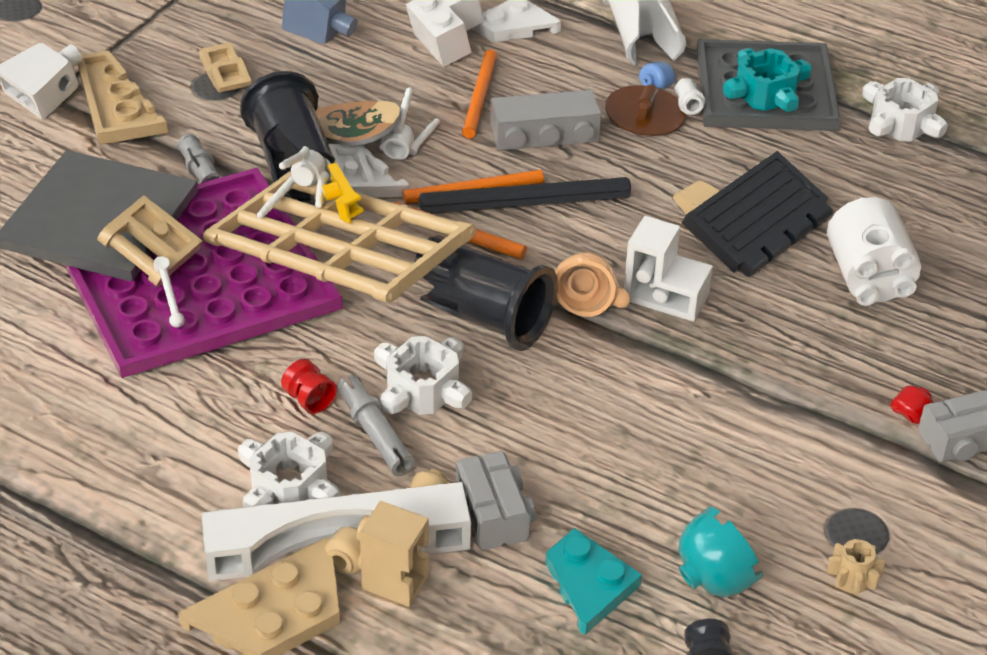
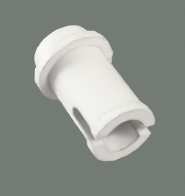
[675,78,705,115]

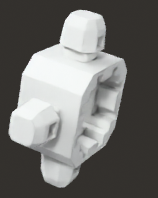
[862,78,948,142]
[374,336,472,415]
[238,431,340,508]

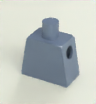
[281,0,358,44]

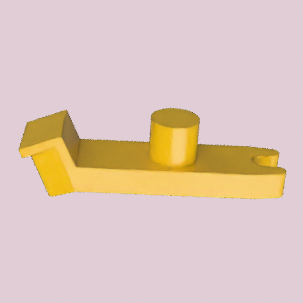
[322,162,364,224]

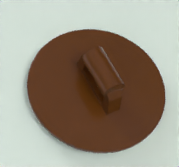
[605,84,686,136]

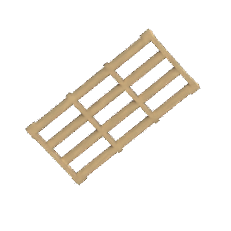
[203,171,476,303]

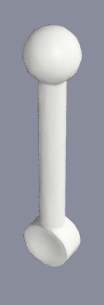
[154,256,185,328]

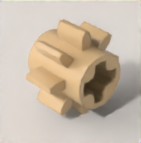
[827,539,885,595]

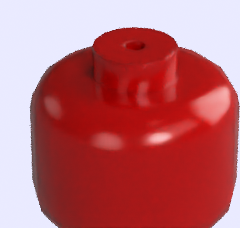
[890,386,934,424]

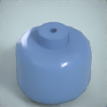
[639,61,675,90]

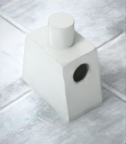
[0,43,83,120]

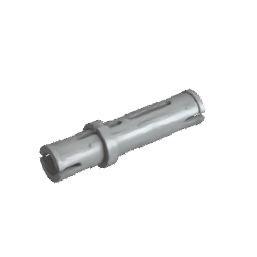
[337,375,416,476]

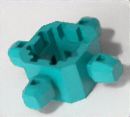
[723,48,812,112]

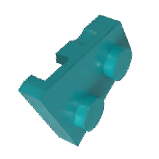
[545,528,642,635]

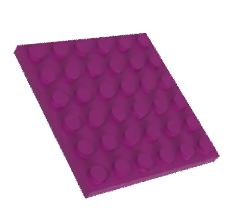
[65,167,343,378]

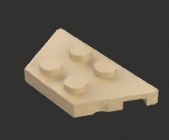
[178,537,340,655]

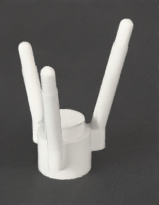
[379,87,440,160]
[257,146,330,219]

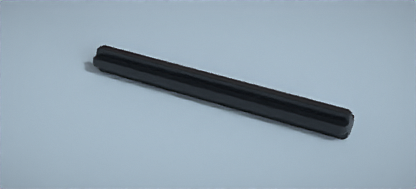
[419,177,631,214]

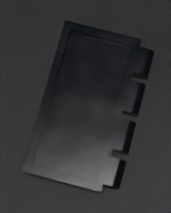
[682,151,833,277]

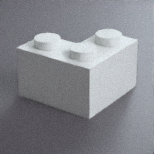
[406,0,484,67]
[624,215,713,322]

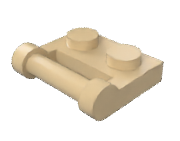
[97,195,202,287]

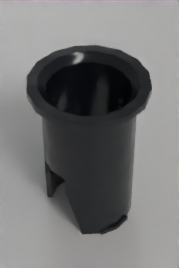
[240,71,335,201]
[414,235,558,351]

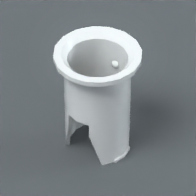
[603,0,686,66]

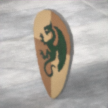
[316,101,402,146]

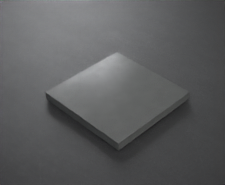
[696,39,841,131]
[0,150,198,281]

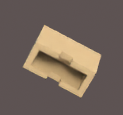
[356,500,429,608]

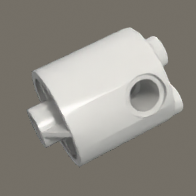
[827,197,921,306]

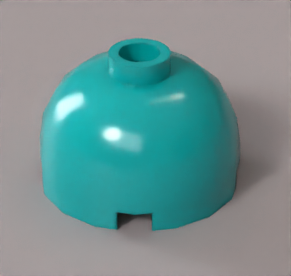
[678,506,764,597]

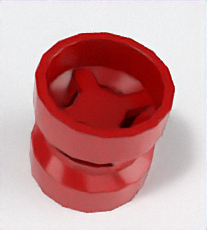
[281,358,337,414]

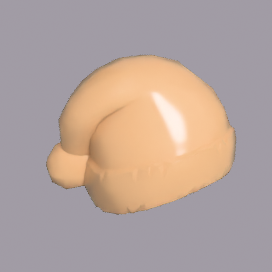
[555,251,631,317]

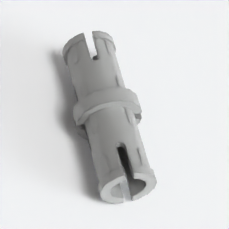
[177,134,222,183]

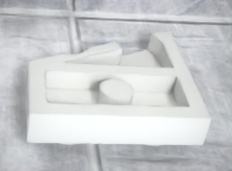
[472,0,561,43]
[326,144,409,198]

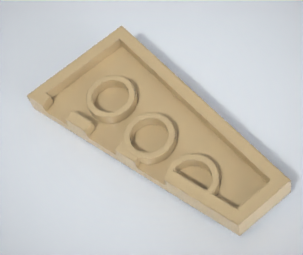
[77,51,168,145]

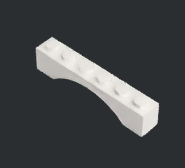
[201,482,471,582]

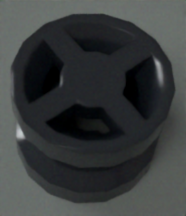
[684,618,733,655]

